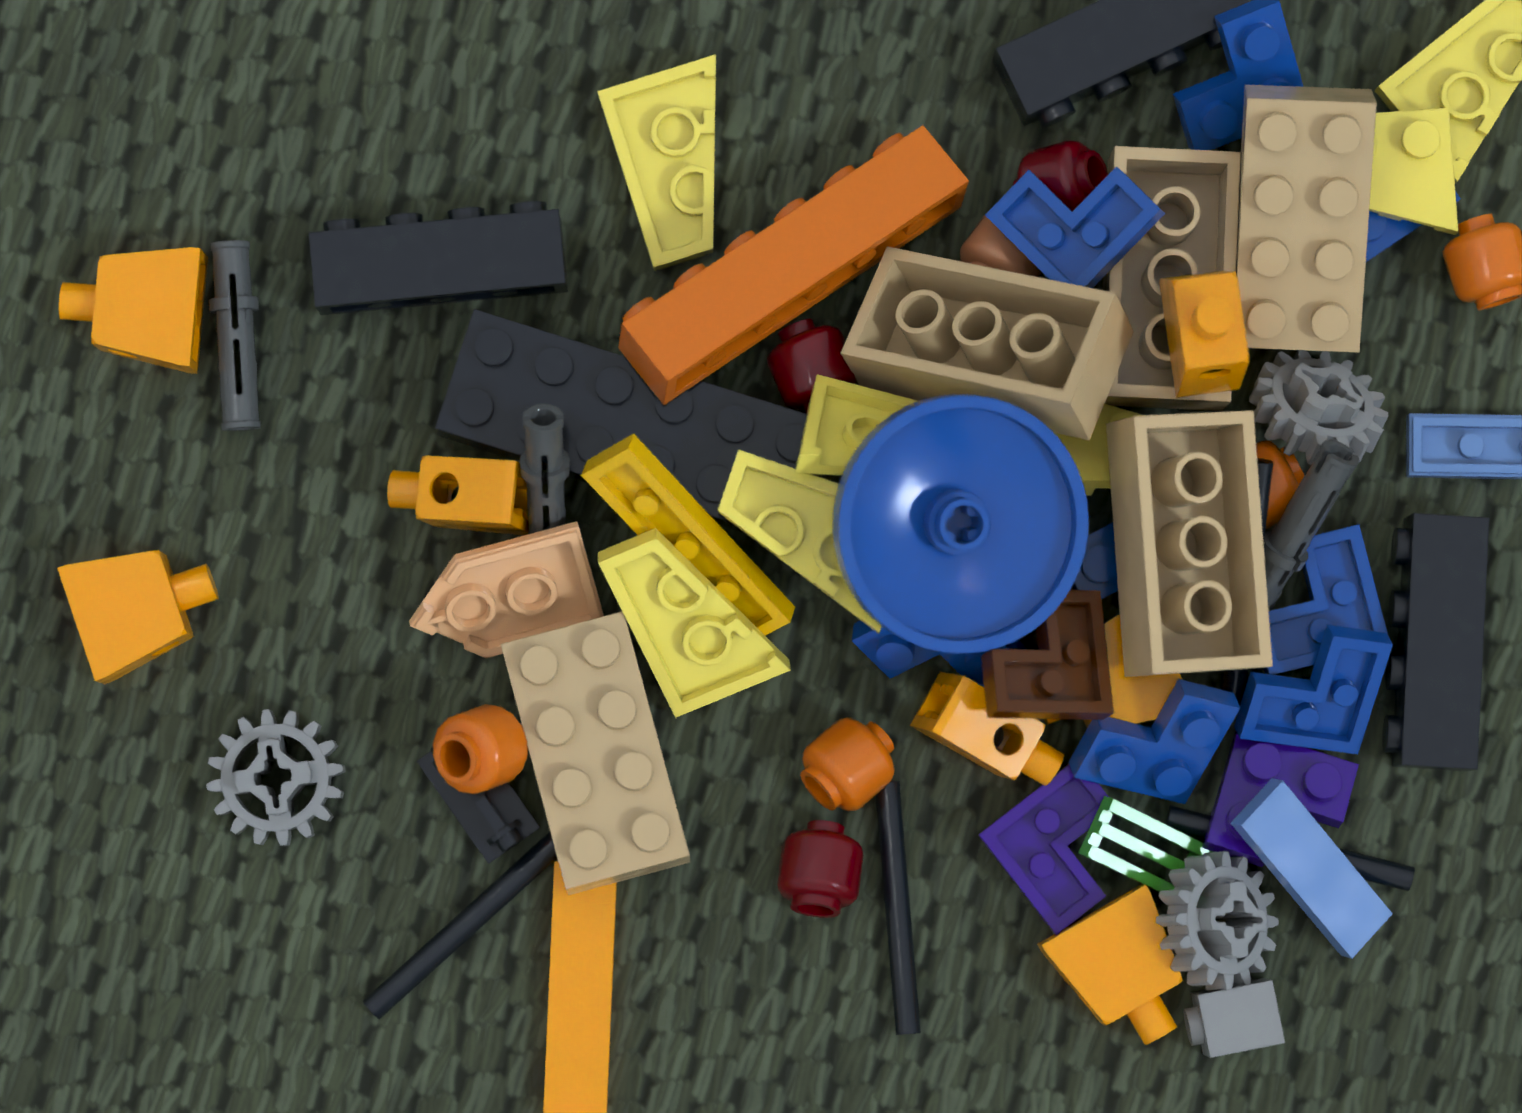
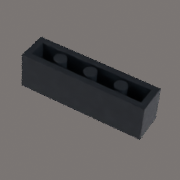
[992,0,1249,128]
[309,201,568,315]
[1382,513,1489,771]

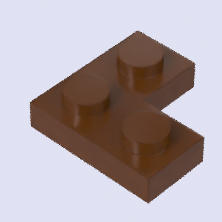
[981,590,1114,720]

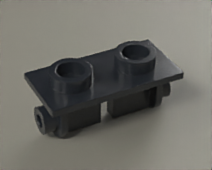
[417,747,540,864]

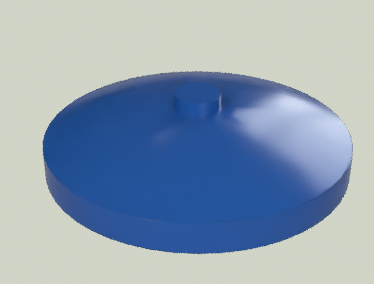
[833,394,1089,653]

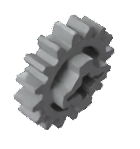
[1249,350,1388,465]
[206,709,346,846]
[1156,851,1279,990]

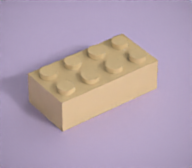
[1236,85,1377,353]
[1103,146,1241,411]
[841,246,1134,440]
[1106,411,1273,677]
[501,612,690,895]

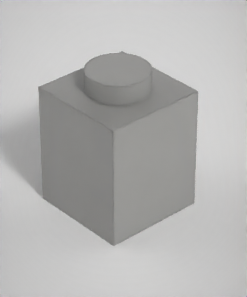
[1183,978,1285,1058]

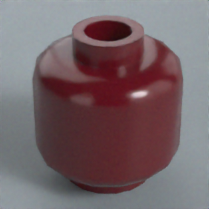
[1013,140,1109,211]
[767,318,857,414]
[777,820,864,918]

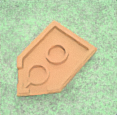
[409,521,604,658]

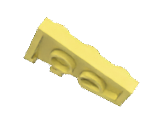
[1375,0,1522,184]
[1369,108,1458,235]
[795,374,917,475]
[598,528,791,718]

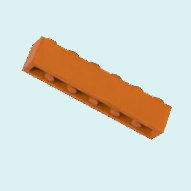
[618,125,969,405]

